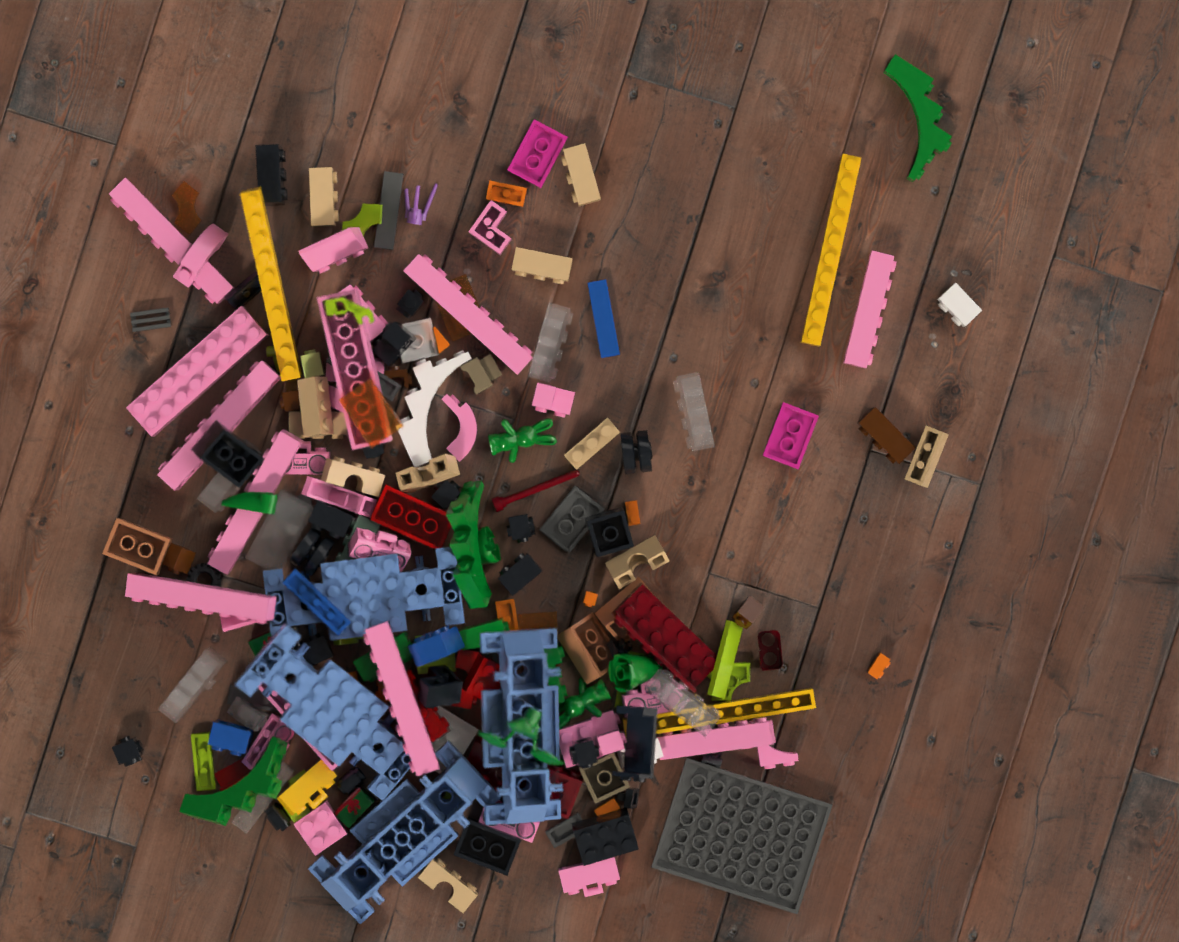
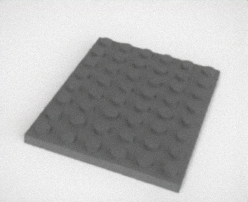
[651,757,833,914]

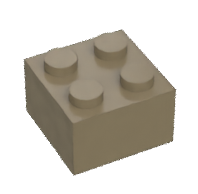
[579,752,630,804]

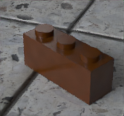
[857,407,915,464]

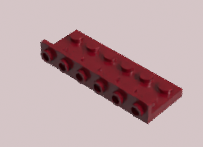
[612,583,717,693]
[468,736,584,819]

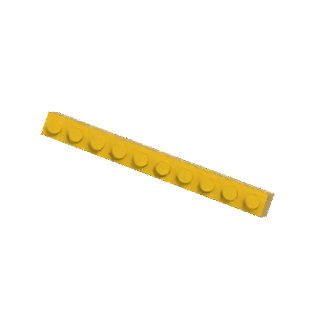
[800,154,861,347]
[240,187,302,381]
[623,688,816,737]

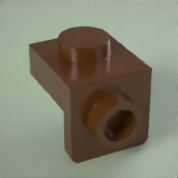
[384,366,413,389]

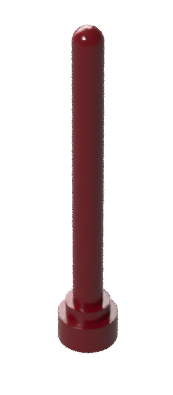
[491,469,580,512]

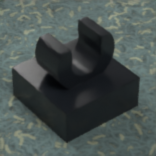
[606,638,633,658]
[701,752,723,768]
[617,788,640,809]

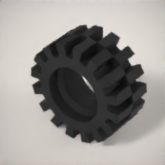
[186,563,222,587]

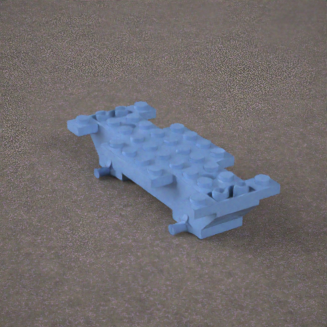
[263,547,465,640]
[235,624,432,801]
[480,628,563,825]
[308,740,501,924]

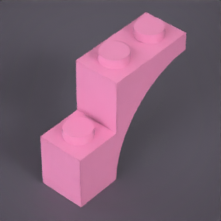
[301,476,377,518]
[734,720,799,769]

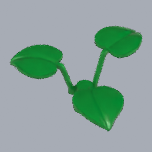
[477,708,565,765]

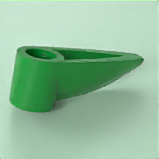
[221,492,278,514]

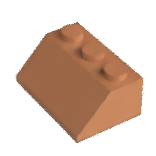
[595,577,651,643]
[557,612,614,684]

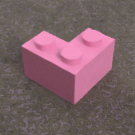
[469,200,512,255]
[532,383,575,418]
[591,709,627,756]

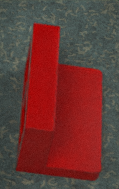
[214,758,251,791]

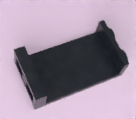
[612,706,658,782]

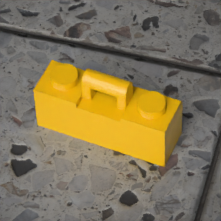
[276,759,337,815]

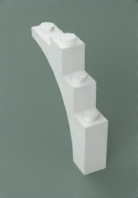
[396,350,472,467]

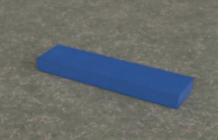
[587,279,620,358]
[282,568,352,636]

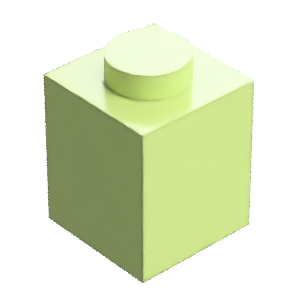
[300,349,325,378]

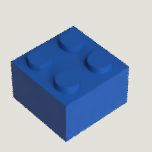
[408,625,465,667]
[208,719,254,756]

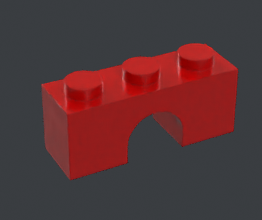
[450,649,482,709]

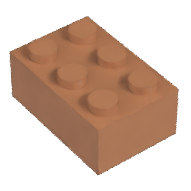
[102,518,173,575]

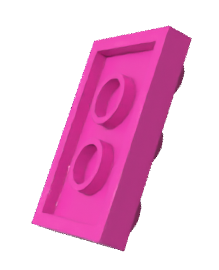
[507,119,568,188]
[762,402,819,469]

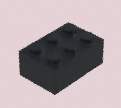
[255,144,288,206]
[191,420,264,488]
[571,808,639,866]
[454,817,521,876]

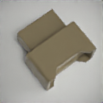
[460,354,502,395]

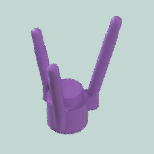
[404,184,438,225]

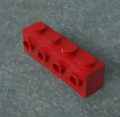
[405,669,451,742]

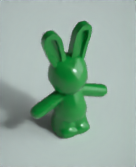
[488,418,557,463]
[559,677,612,730]

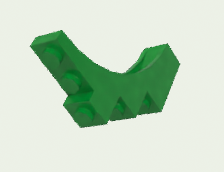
[883,54,952,182]
[446,480,492,609]
[458,617,568,703]
[179,736,288,826]

